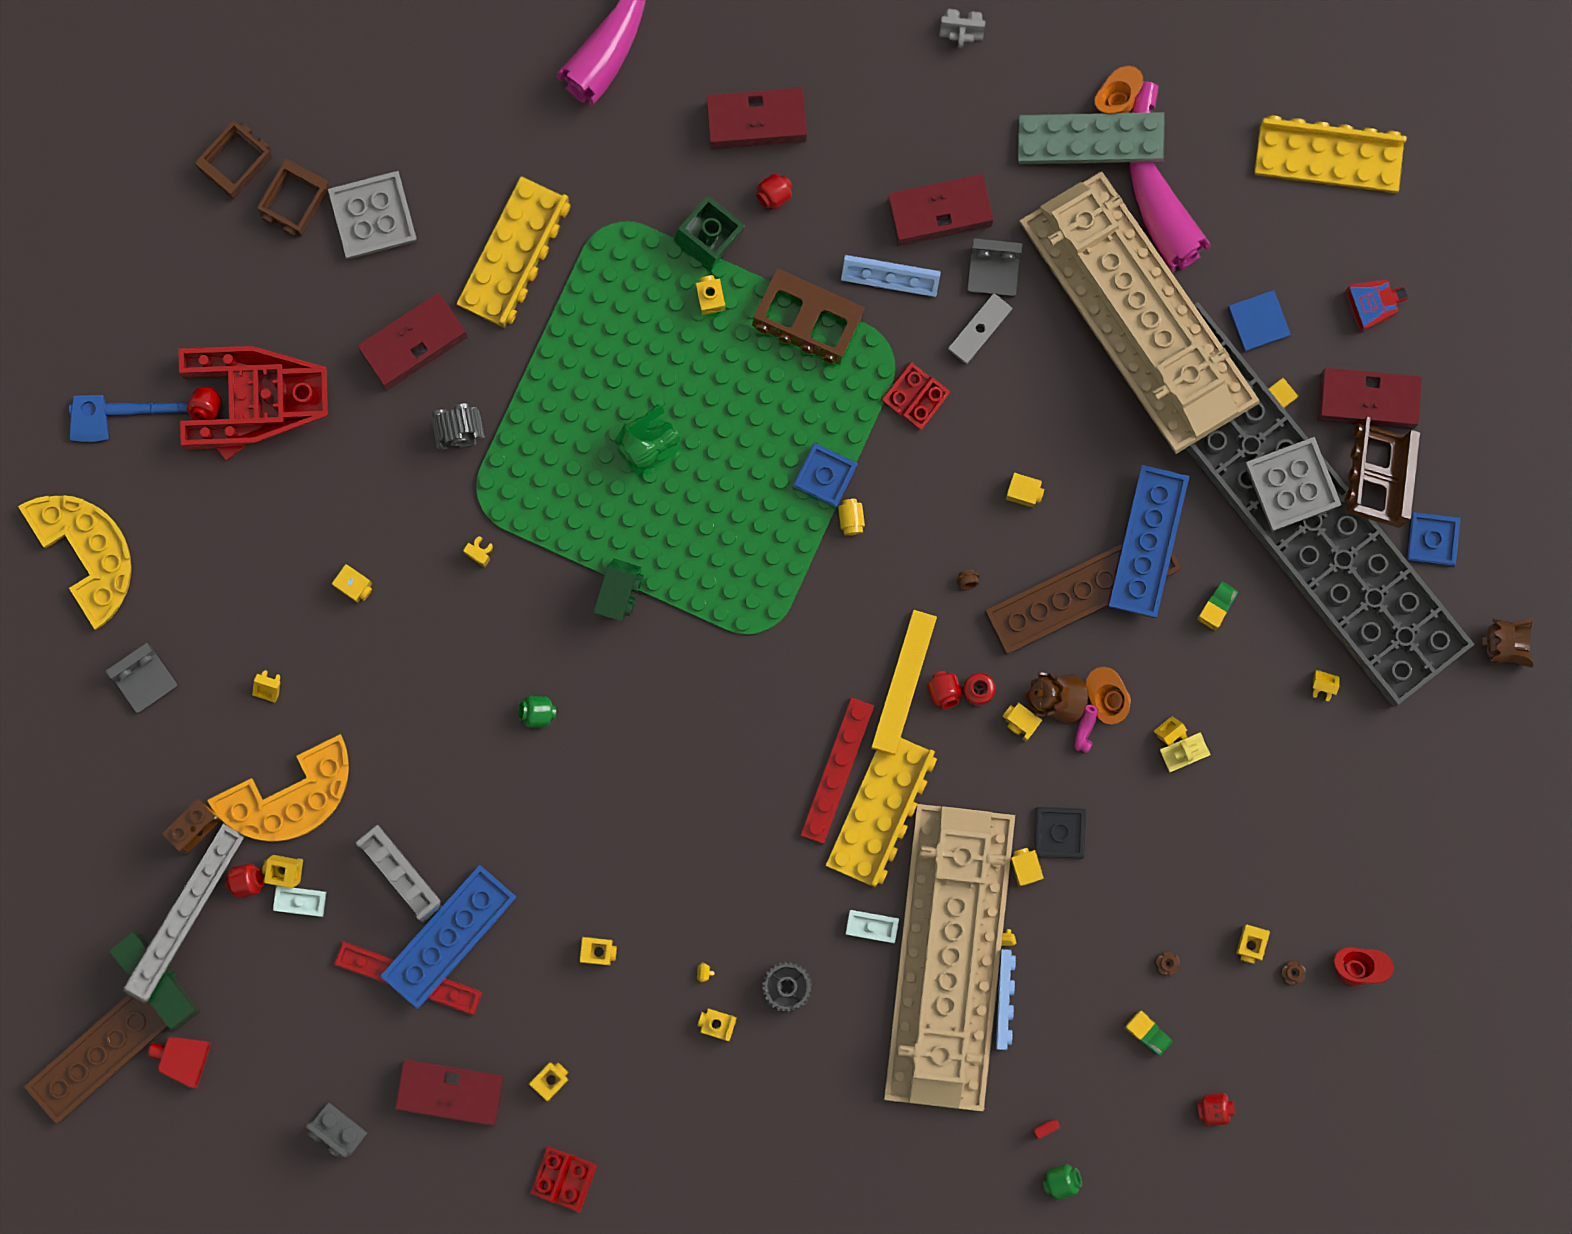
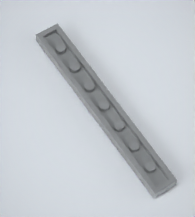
[123,824,245,1003]

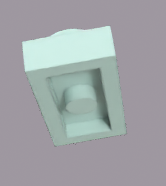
[273,886,327,917]
[846,910,899,943]

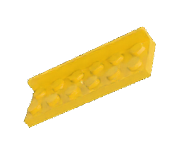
[1254,116,1406,193]
[457,176,571,329]
[826,738,937,888]

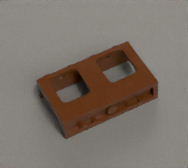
[752,268,865,365]
[1345,416,1420,528]

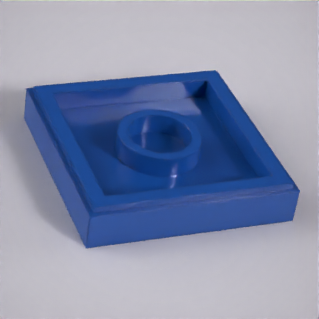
[1228,290,1291,352]
[793,443,858,508]
[1406,512,1461,567]

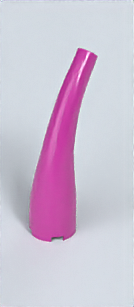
[556,0,646,106]
[1129,81,1211,273]

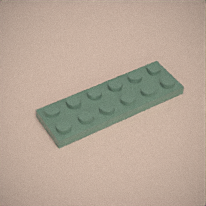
[1018,112,1165,164]

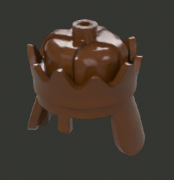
[1481,618,1533,668]
[1024,672,1088,724]

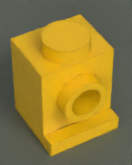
[696,276,726,315]
[1002,703,1042,742]
[262,855,303,888]
[1236,924,1270,964]
[580,937,617,966]
[698,1009,737,1041]
[530,1062,569,1101]

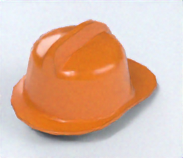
[1095,66,1143,114]
[1086,667,1131,725]

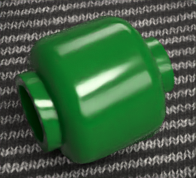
[518,695,556,728]
[1043,1164,1082,1200]

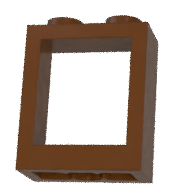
[195,120,272,200]
[257,159,330,236]
[162,799,222,855]

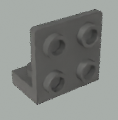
[968,238,1022,297]
[106,643,178,713]
[306,1102,368,1158]

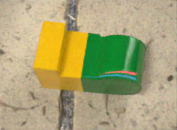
[1197,581,1239,631]
[1124,1010,1173,1057]

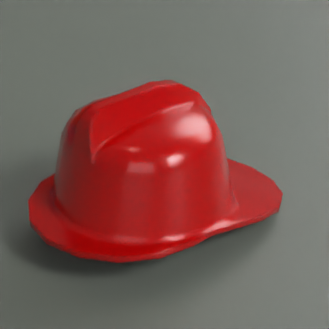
[1334,947,1394,987]

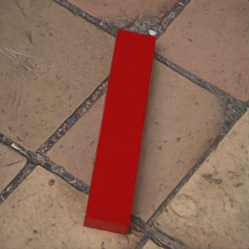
[334,942,483,1015]

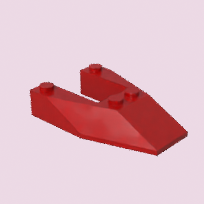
[179,346,328,450]

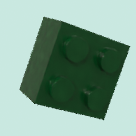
[674,195,745,269]
[594,558,644,621]

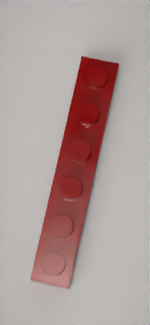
[801,697,874,844]

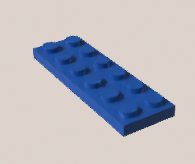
[1108,465,1189,619]
[380,865,517,1010]

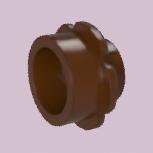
[956,569,980,590]
[1156,951,1180,975]
[1281,961,1306,985]

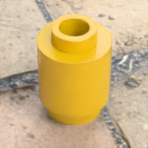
[838,499,865,536]

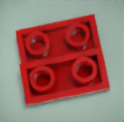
[881,362,951,430]
[530,1146,598,1212]

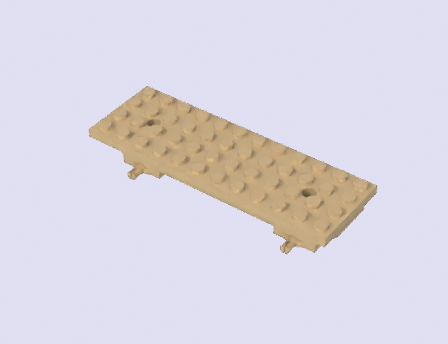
[1020,171,1259,454]
[884,804,1015,1111]

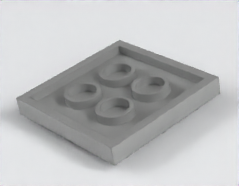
[328,171,417,260]
[1245,437,1341,532]

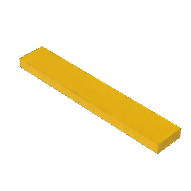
[871,610,937,756]

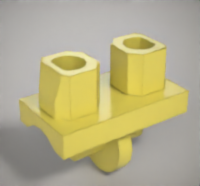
[1160,732,1211,773]

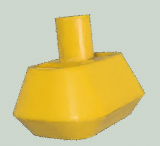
[1001,929,1016,946]
[697,963,714,982]

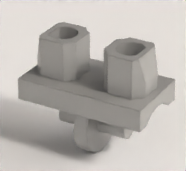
[940,9,985,48]

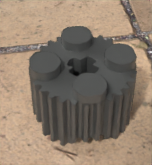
[431,403,485,450]
[762,962,812,1012]

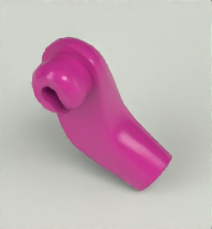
[1075,705,1098,753]

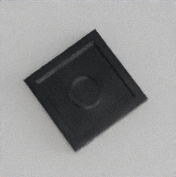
[1035,807,1086,859]

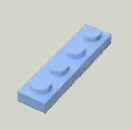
[841,255,941,297]
[995,949,1016,1050]

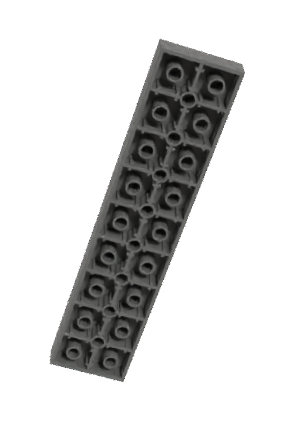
[1185,302,1475,708]

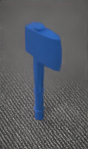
[69,395,187,442]

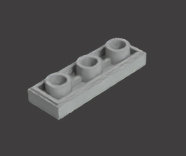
[948,294,1013,365]

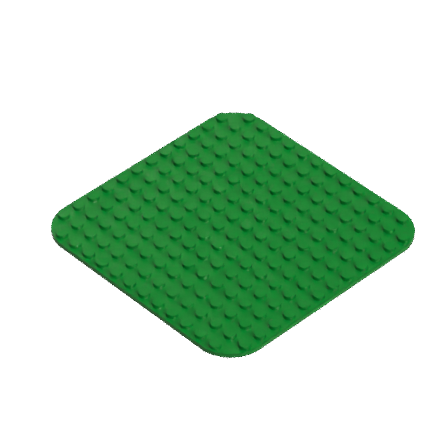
[476,222,895,635]

